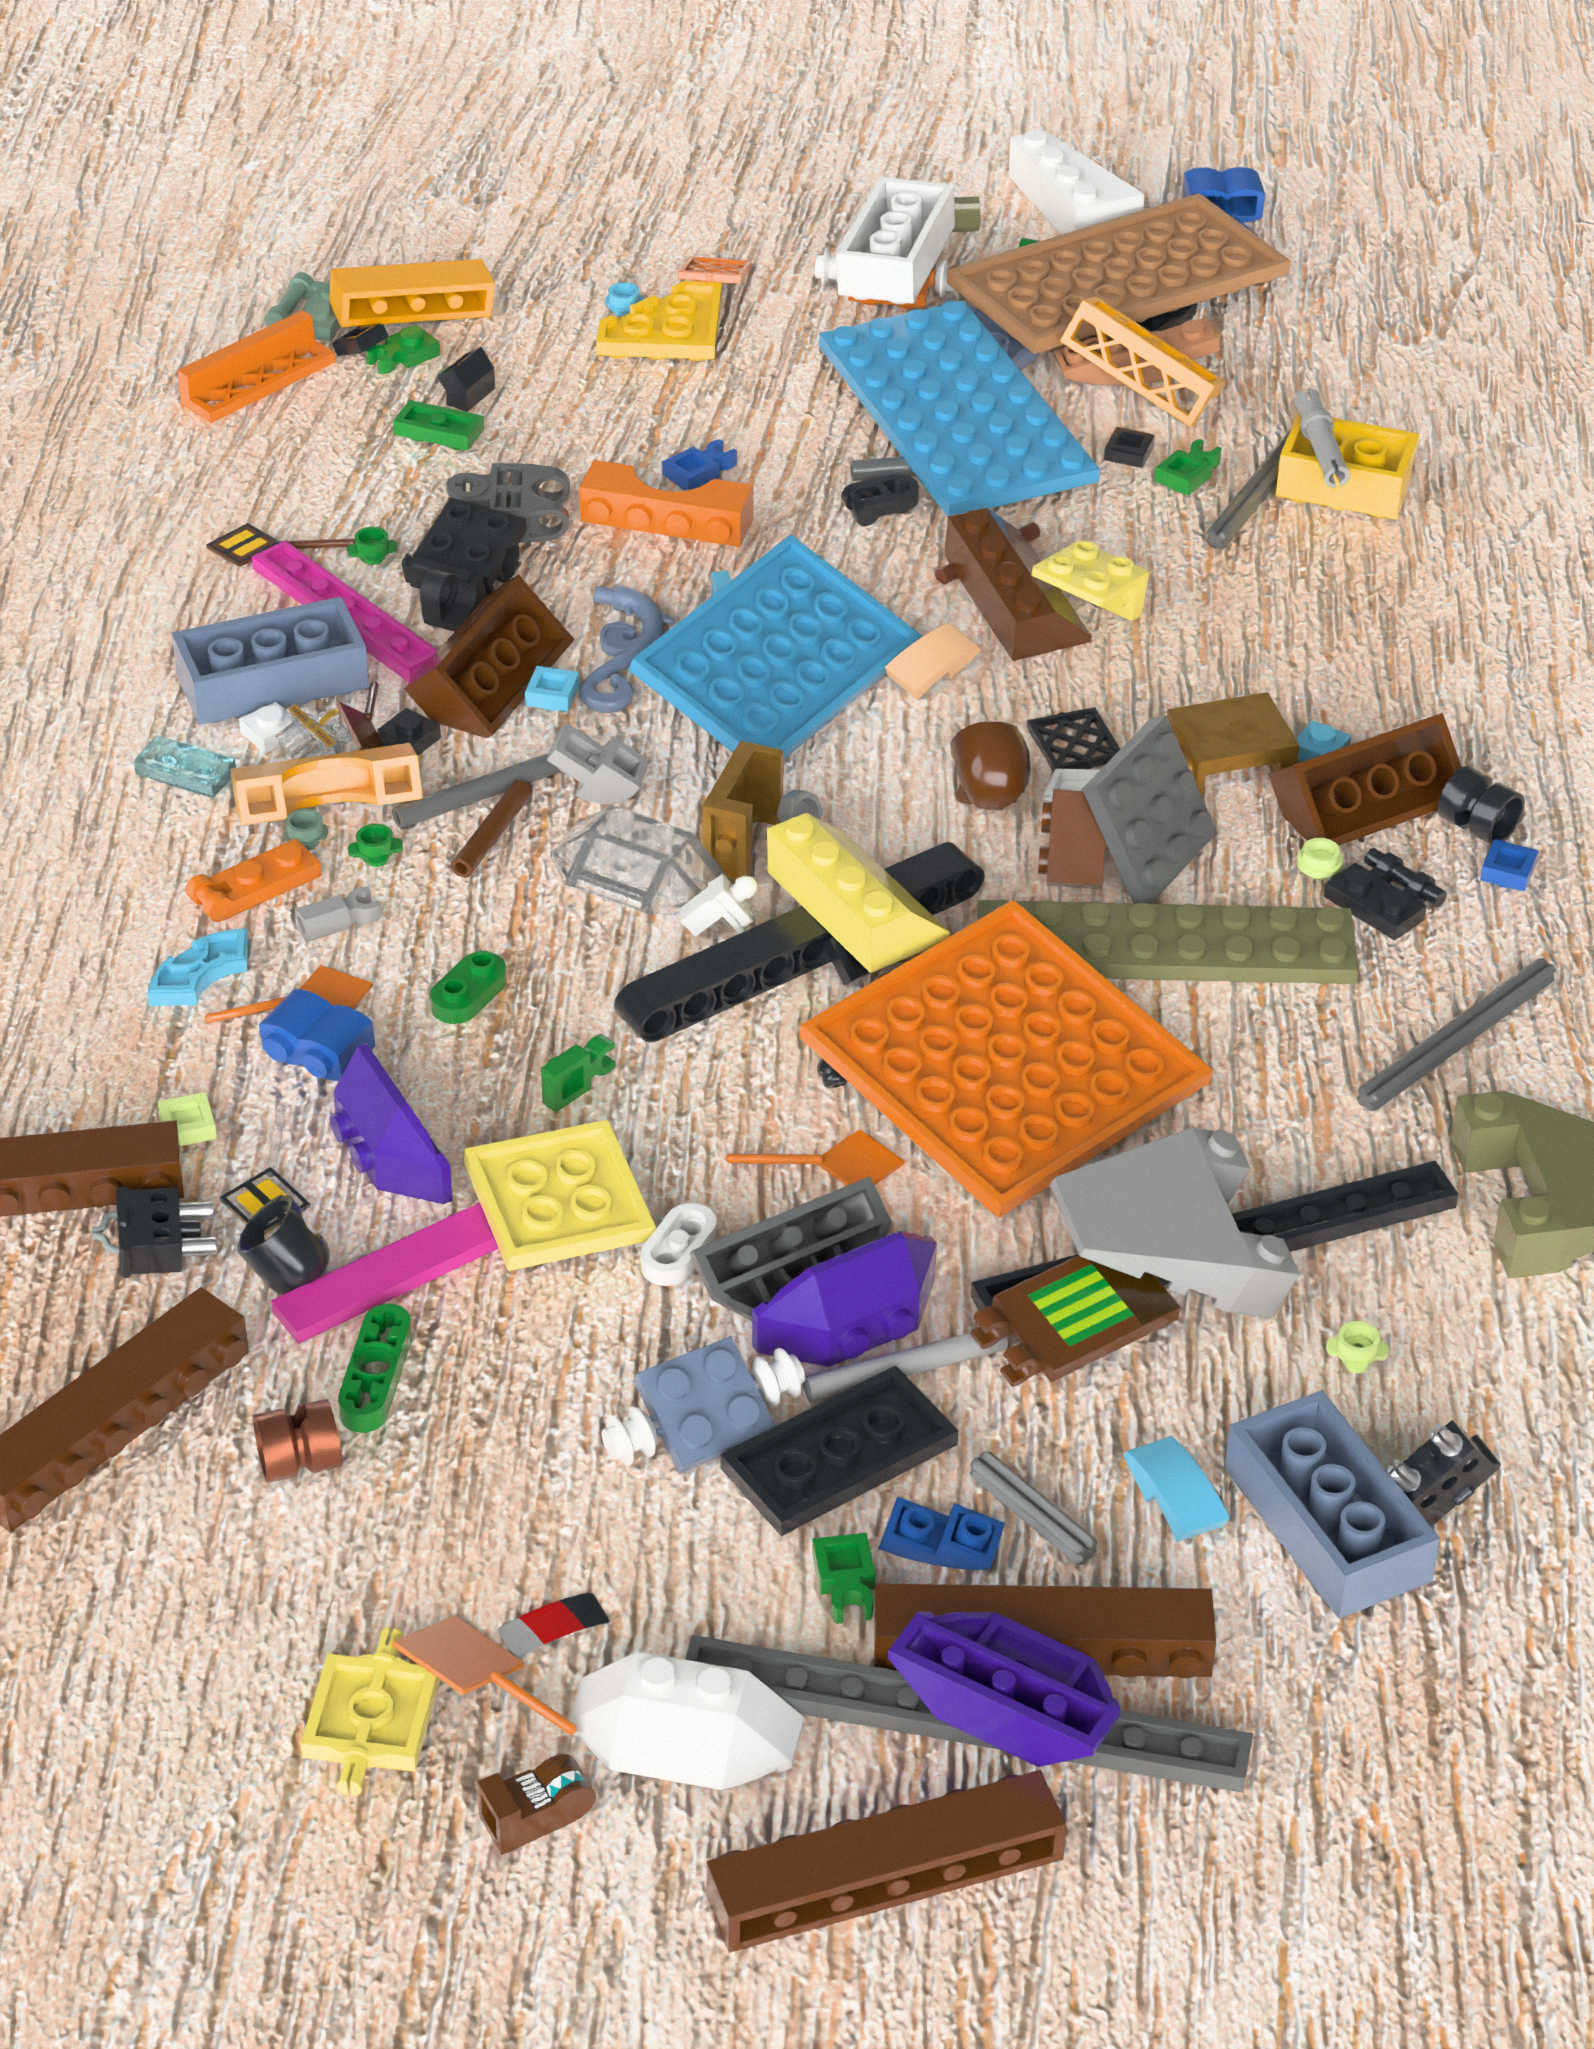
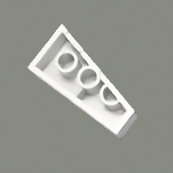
[1008,130,1144,235]

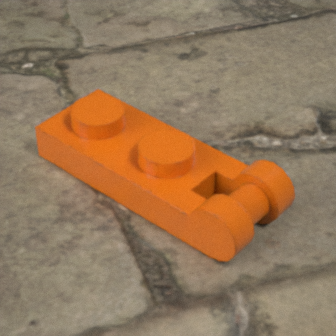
[185,838,322,922]

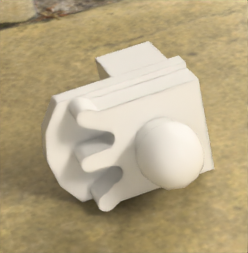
[679,874,757,937]

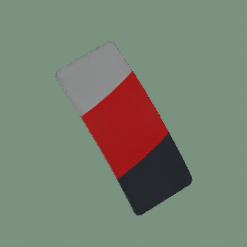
[498,1593,610,1658]

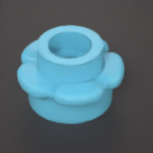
[605,282,643,316]

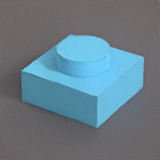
[525,666,579,712]
[1296,720,1352,762]

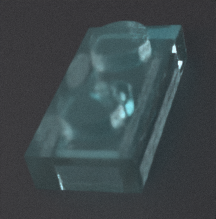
[134,735,236,799]

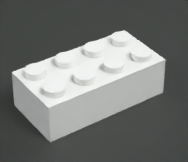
[837,177,955,304]

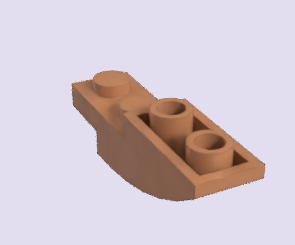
[1053,317,1220,386]

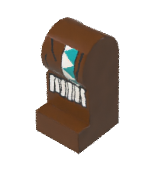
[477,1754,596,1855]

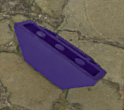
[330,1043,453,1204]
[752,1231,937,1367]
[888,1612,1121,1767]

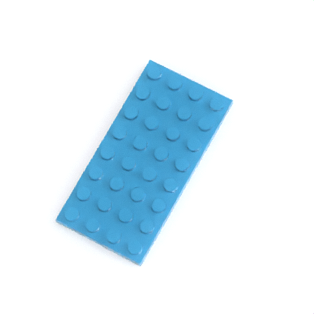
[819,300,1100,517]

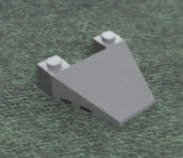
[1050,1127,1300,1318]

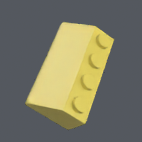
[767,813,950,973]

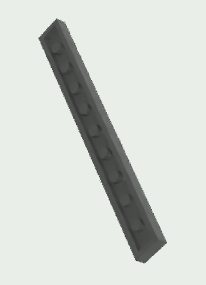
[685,1635,1253,1793]

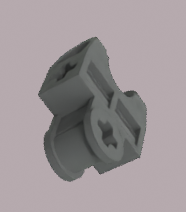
[446,463,570,543]

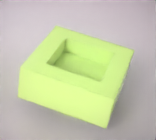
[157,1092,217,1146]

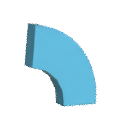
[148,928,249,1006]

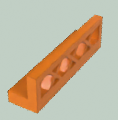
[177,310,335,423]

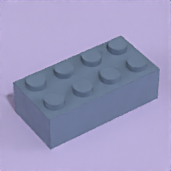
[172,597,369,725]
[1225,1390,1440,1619]

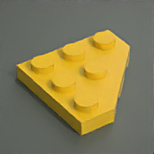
[596,281,722,361]

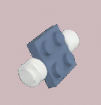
[602,1336,805,1474]

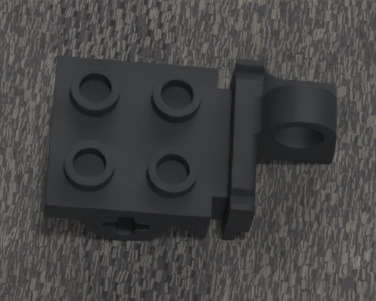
[402,498,528,632]

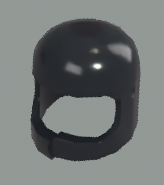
[237,1194,330,1295]

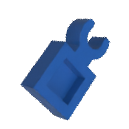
[662,439,737,491]

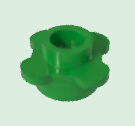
[347,527,397,565]
[348,824,403,867]

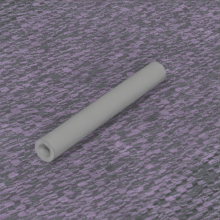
[803,1332,1008,1402]

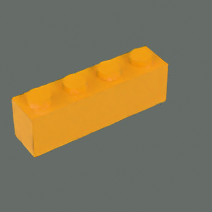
[329,259,495,327]

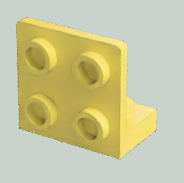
[1031,540,1149,621]

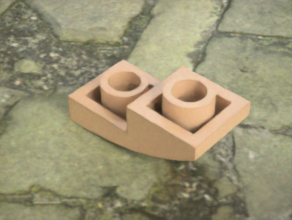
[885,623,980,700]

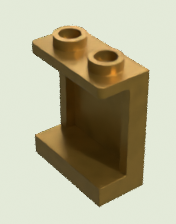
[1167,692,1299,795]
[702,740,784,884]

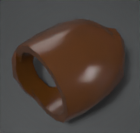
[950,721,1031,810]

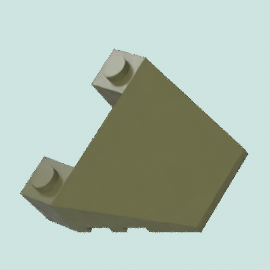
[1450,1091,1594,1279]

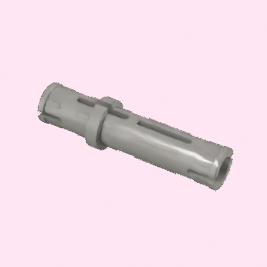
[1294,388,1351,488]

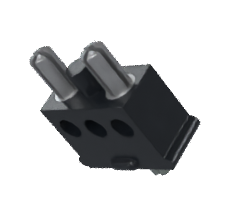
[92,1186,218,1278]
[1387,1420,1501,1526]

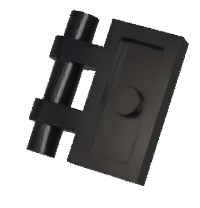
[1324,848,1447,941]

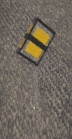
[220,1104,310,1235]

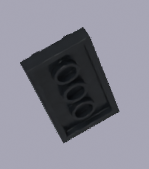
[720,1365,959,1537]

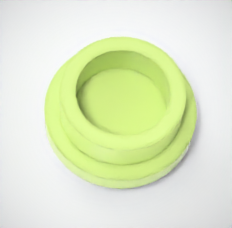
[1297,838,1343,879]

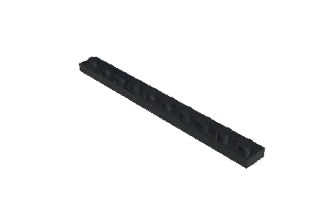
[971,1160,1458,1311]

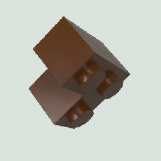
[1038,789,1105,889]

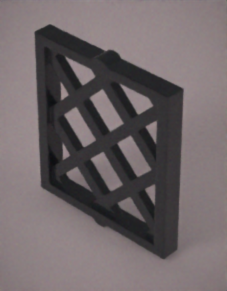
[1027,707,1120,773]

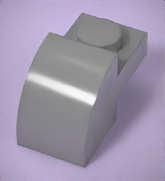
[547,722,650,805]

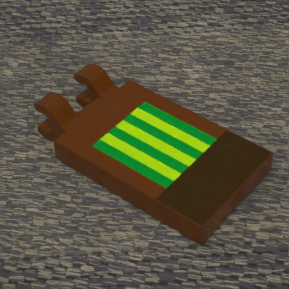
[970,1255,1181,1387]

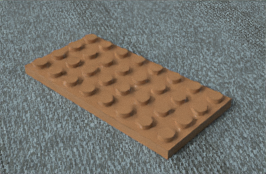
[947,193,1290,354]

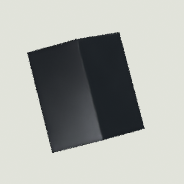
[437,347,495,412]

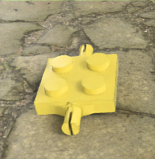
[301,1627,440,1796]

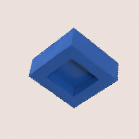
[1480,839,1539,892]

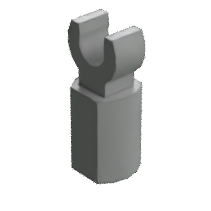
[295,886,381,942]

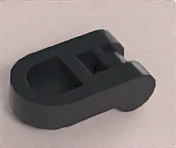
[841,474,919,526]

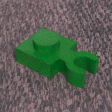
[366,325,440,374]
[1154,439,1222,495]
[541,1034,616,1112]
[812,1533,876,1624]

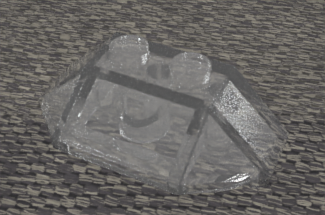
[550,805,733,915]

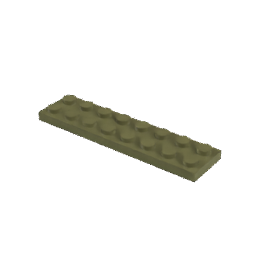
[977,899,1358,984]

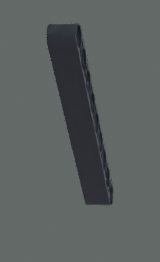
[614,842,985,1043]

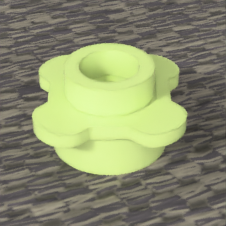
[1326,1321,1389,1373]

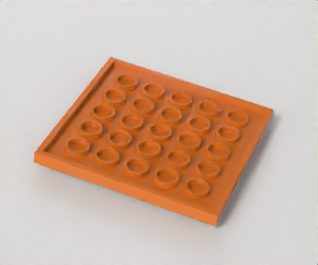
[799,899,1213,1218]

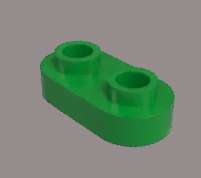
[430,951,507,1024]

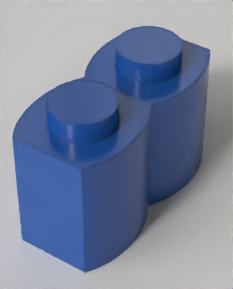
[1181,167,1265,222]
[259,989,375,1081]

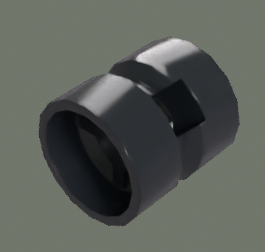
[1438,765,1525,845]

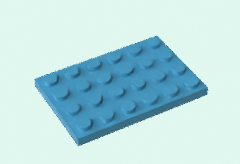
[629,534,922,760]

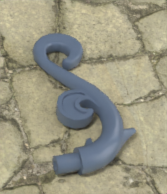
[579,585,675,713]

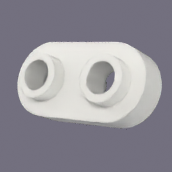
[641,1203,717,1286]

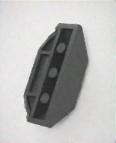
[690,1176,892,1321]

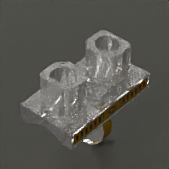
[275,702,353,759]

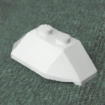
[569,1651,804,1790]

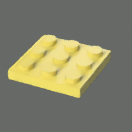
[464,1120,656,1271]

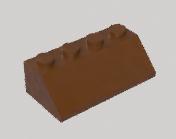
[944,507,1091,661]
[404,574,575,739]
[1268,713,1462,846]

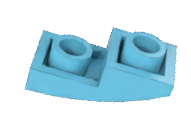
[1123,1436,1230,1542]

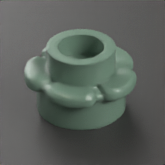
[283,809,328,850]

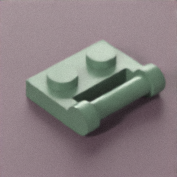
[264,272,341,342]

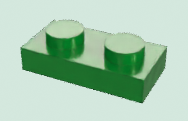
[393,400,484,451]

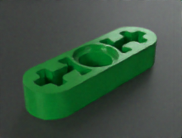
[338,1304,412,1433]

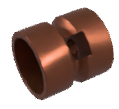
[253,1399,342,1483]

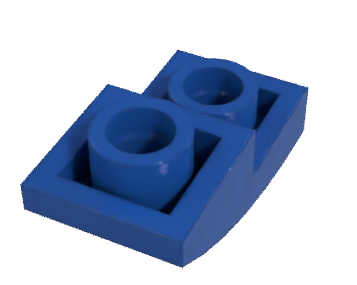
[878,1496,1005,1570]

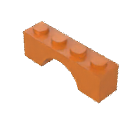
[579,460,754,547]

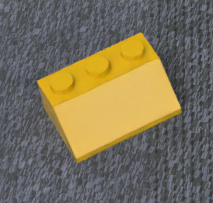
[1276,412,1420,519]

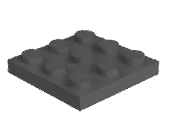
[1082,715,1217,904]

